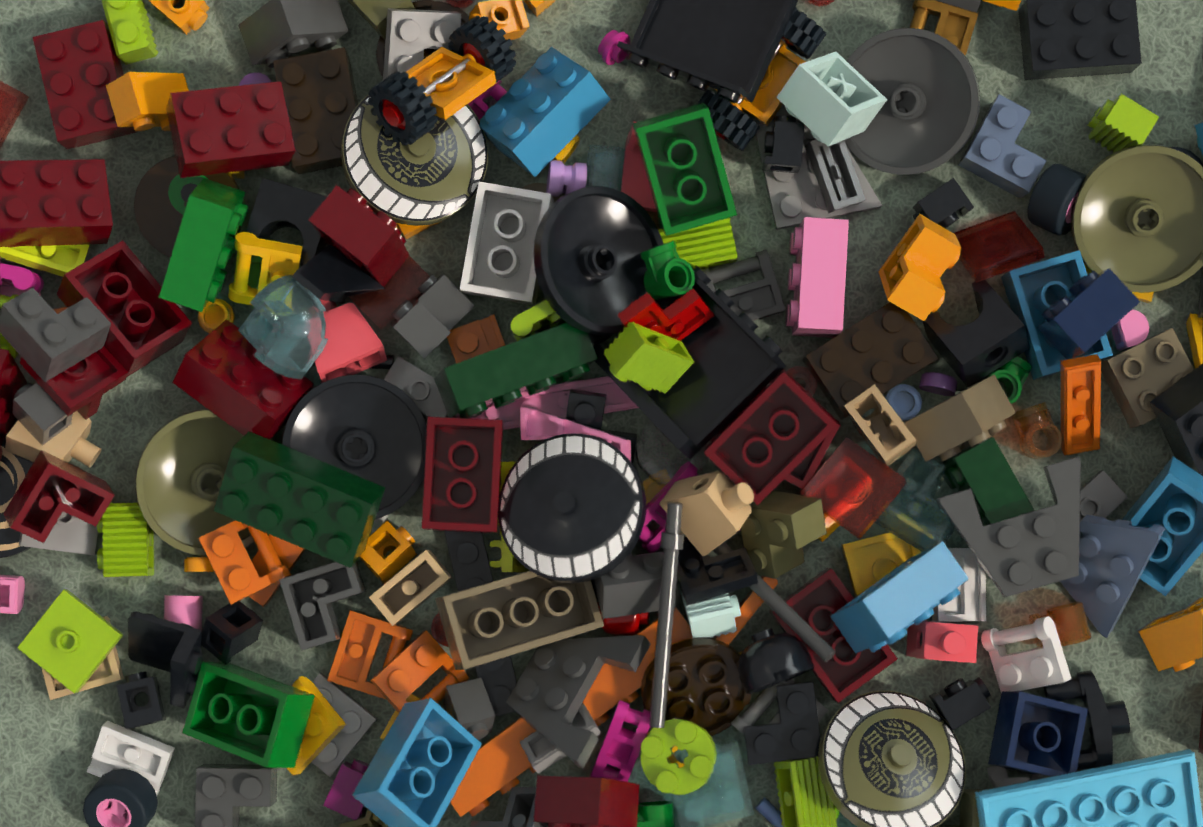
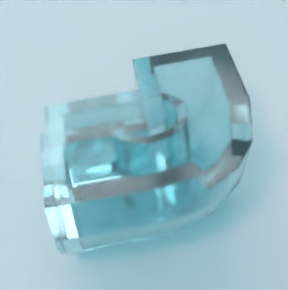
[238,275,328,379]

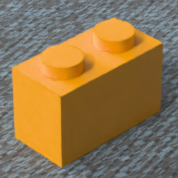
[106,72,189,131]

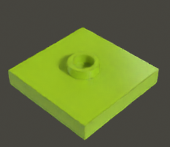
[17,589,124,694]

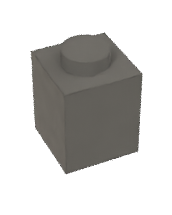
[13,383,73,446]
[443,678,495,740]

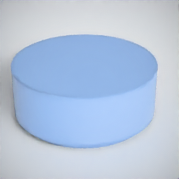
[885,384,922,421]

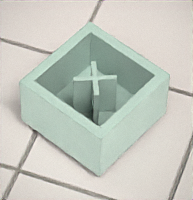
[776,52,887,147]

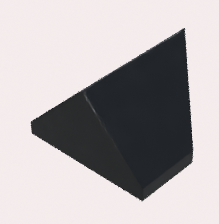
[292,244,385,303]

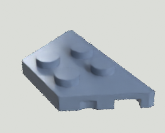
[1060,515,1166,638]

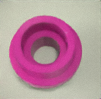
[598,30,630,65]

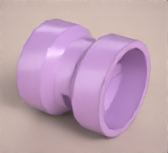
[546,160,587,197]

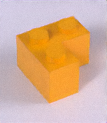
[878,214,961,321]
[1139,597,1203,672]

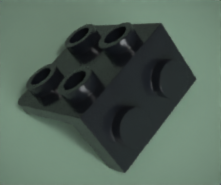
[128,611,203,708]

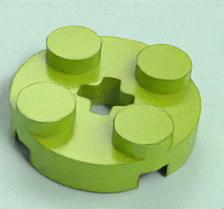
[640,719,717,795]

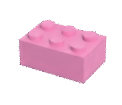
[786,217,849,338]

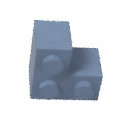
[958,94,1047,199]

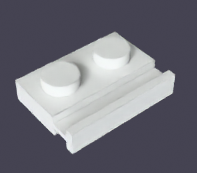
[932,548,986,622]
[87,720,175,796]

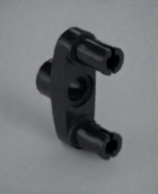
[1044,670,1130,772]

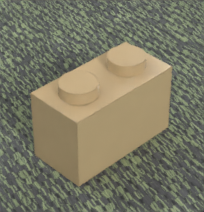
[369,550,453,626]

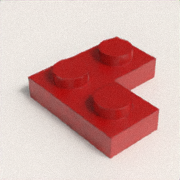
[617,288,715,341]

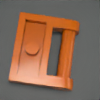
[198,520,291,605]
[327,610,414,700]
[370,630,469,713]

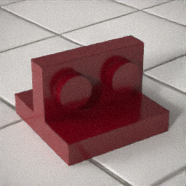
[19,346,128,420]

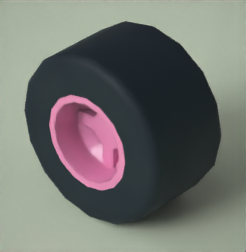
[1027,164,1086,236]
[83,769,158,827]

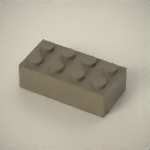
[435,570,604,670]

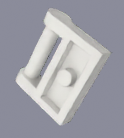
[981,616,1071,693]

